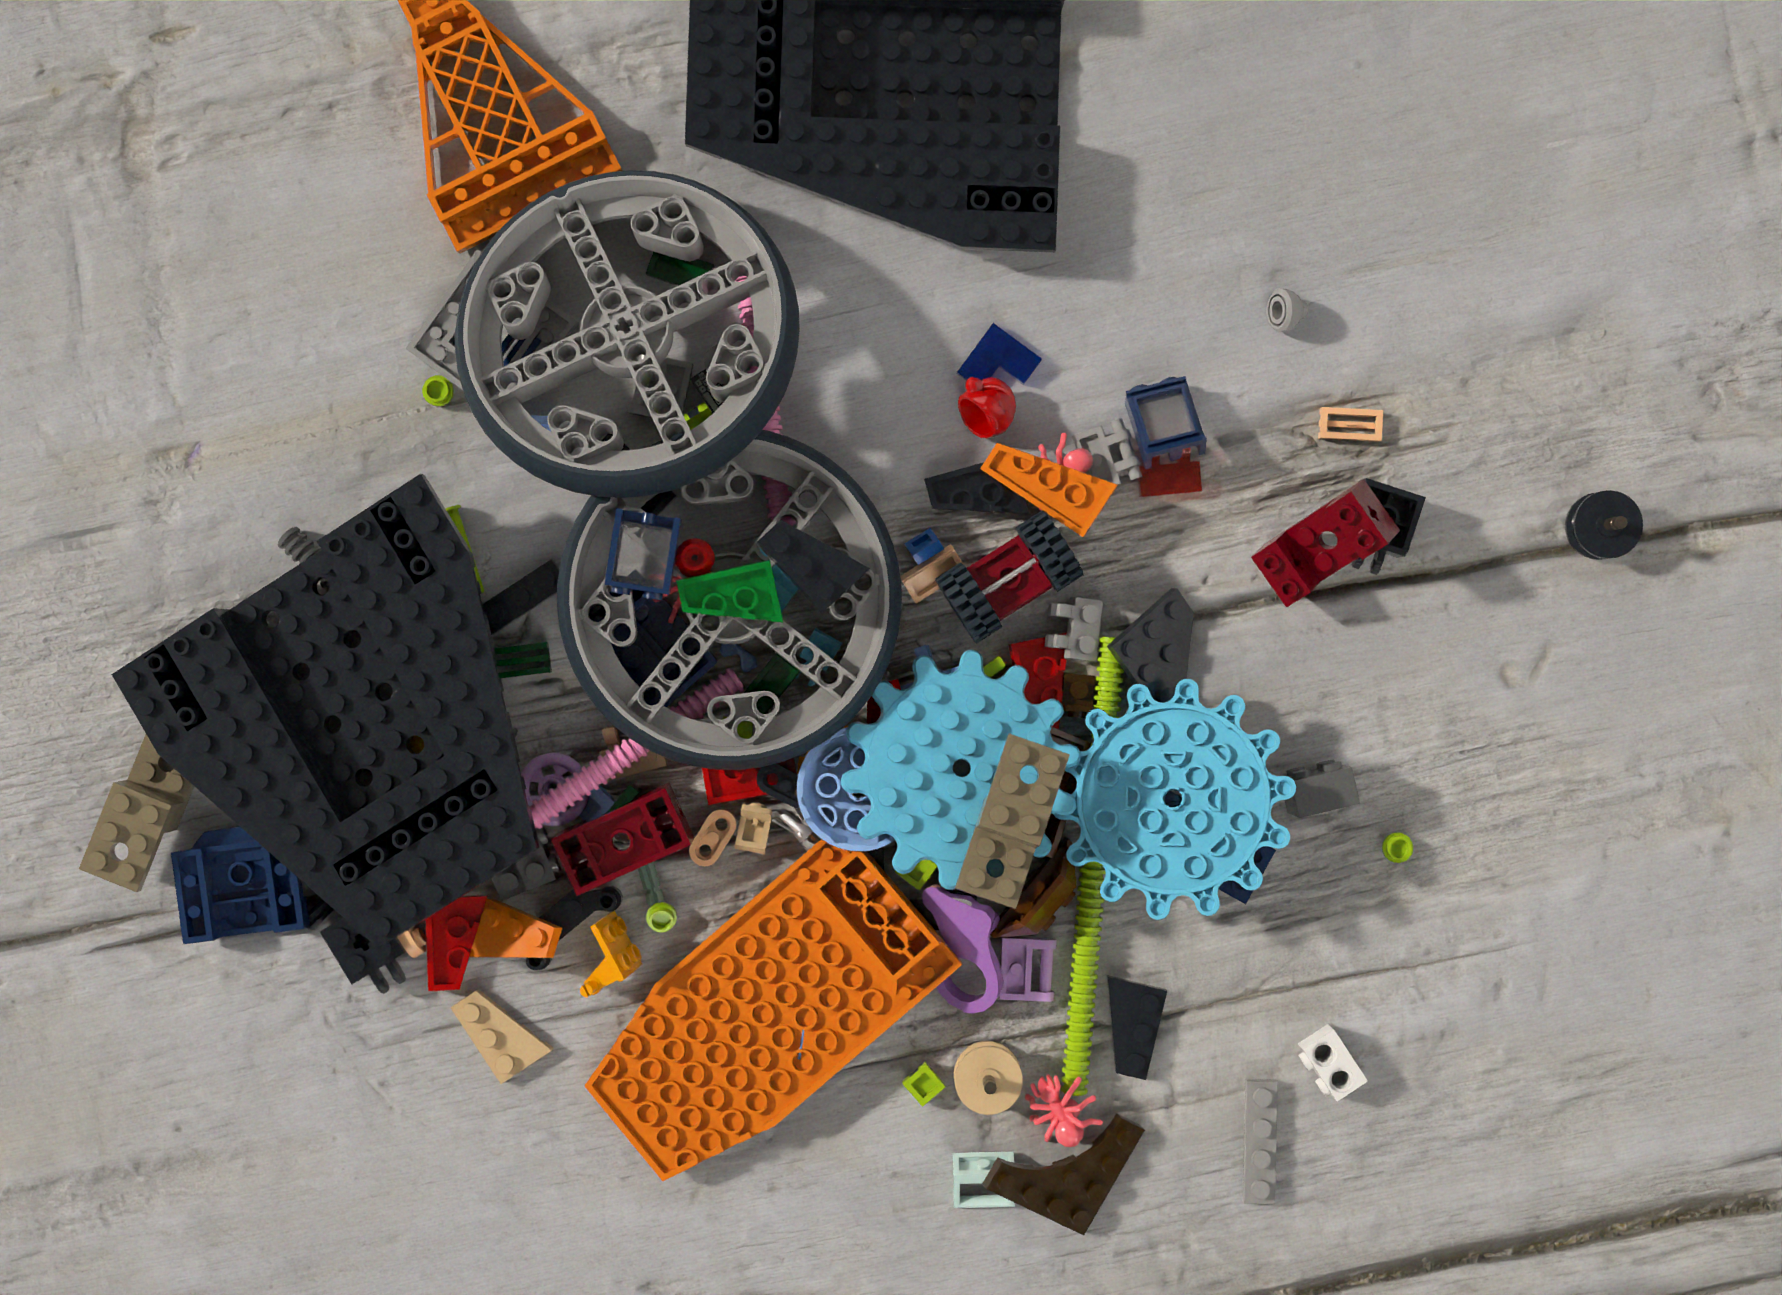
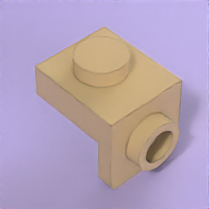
[735,803,772,854]

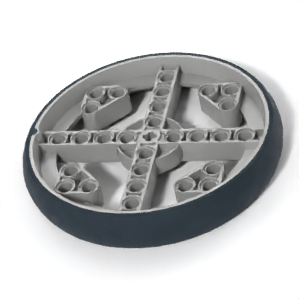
[455,170,800,498]
[557,430,902,770]

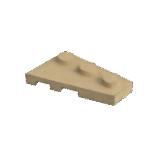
[451,989,554,1084]

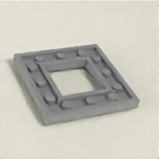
[406,249,579,390]

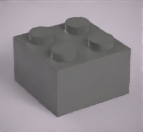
[1284,760,1361,818]

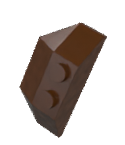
[990,836,1077,938]

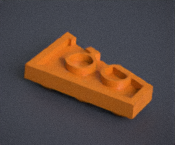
[470,899,562,958]

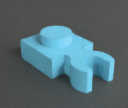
[796,628,842,687]

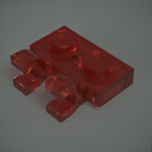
[1138,447,1202,497]

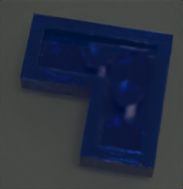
[956,323,1042,385]

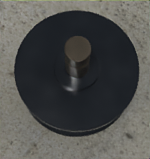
[1565,490,1643,560]

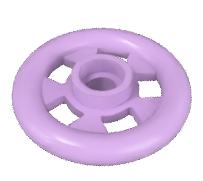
[521,753,589,826]

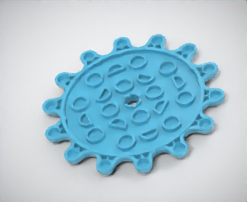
[841,650,1081,890]
[1054,679,1296,920]

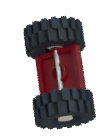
[935,510,1084,644]

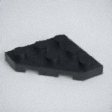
[1107,588,1194,703]

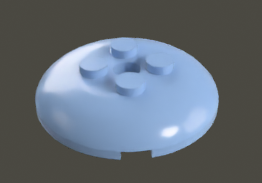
[797,727,895,851]

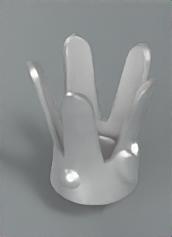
[772,807,816,842]

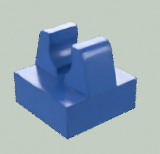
[904,528,944,565]

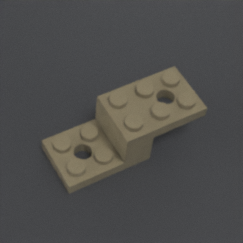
[79,734,194,892]
[955,734,1070,909]

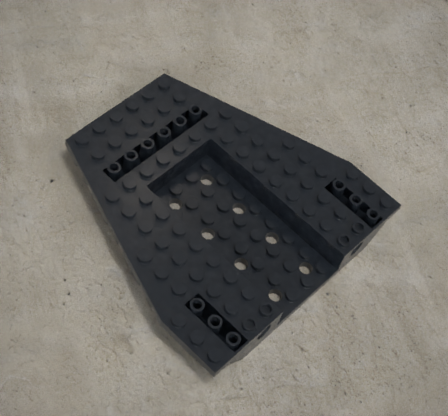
[685,0,1065,253]
[111,473,540,948]

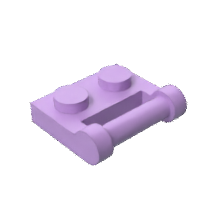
[999,937,1057,1002]

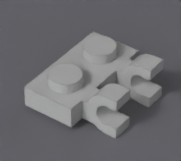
[1045,597,1103,662]

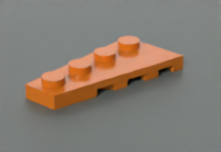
[980,443,1118,537]

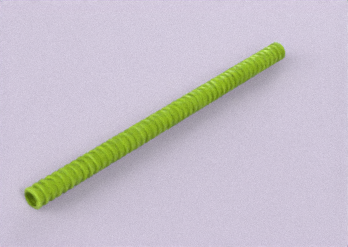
[1060,637,1124,1096]

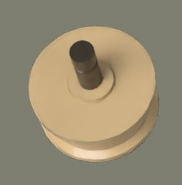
[954,1041,1023,1115]

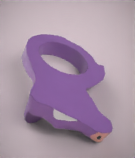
[922,884,1004,1014]

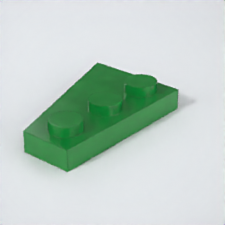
[676,560,783,623]

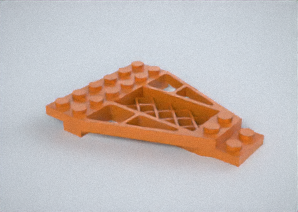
[398,0,623,254]

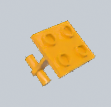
[580,910,643,997]

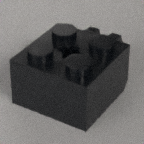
[1351,478,1426,575]
[320,918,406,994]

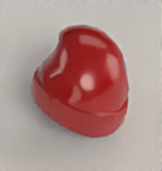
[958,377,1016,438]

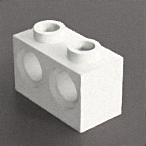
[1297,1024,1368,1101]

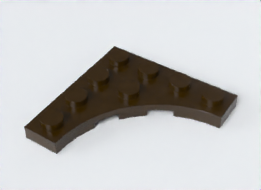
[982,1113,1145,1236]

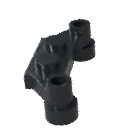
[526,886,623,970]

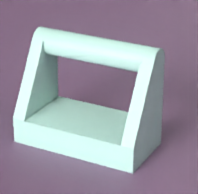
[952,1151,1015,1208]

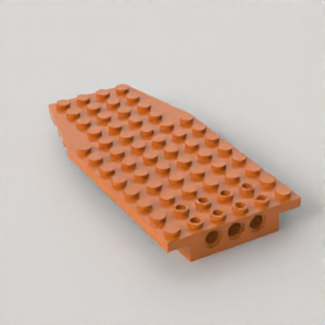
[585,839,963,1181]

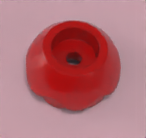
[675,538,715,577]

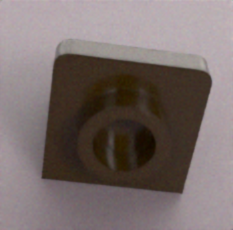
[1062,673,1095,718]

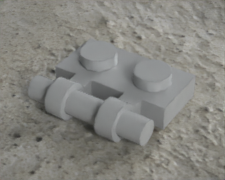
[1072,418,1142,485]

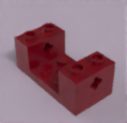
[1251,479,1400,608]
[551,782,695,896]

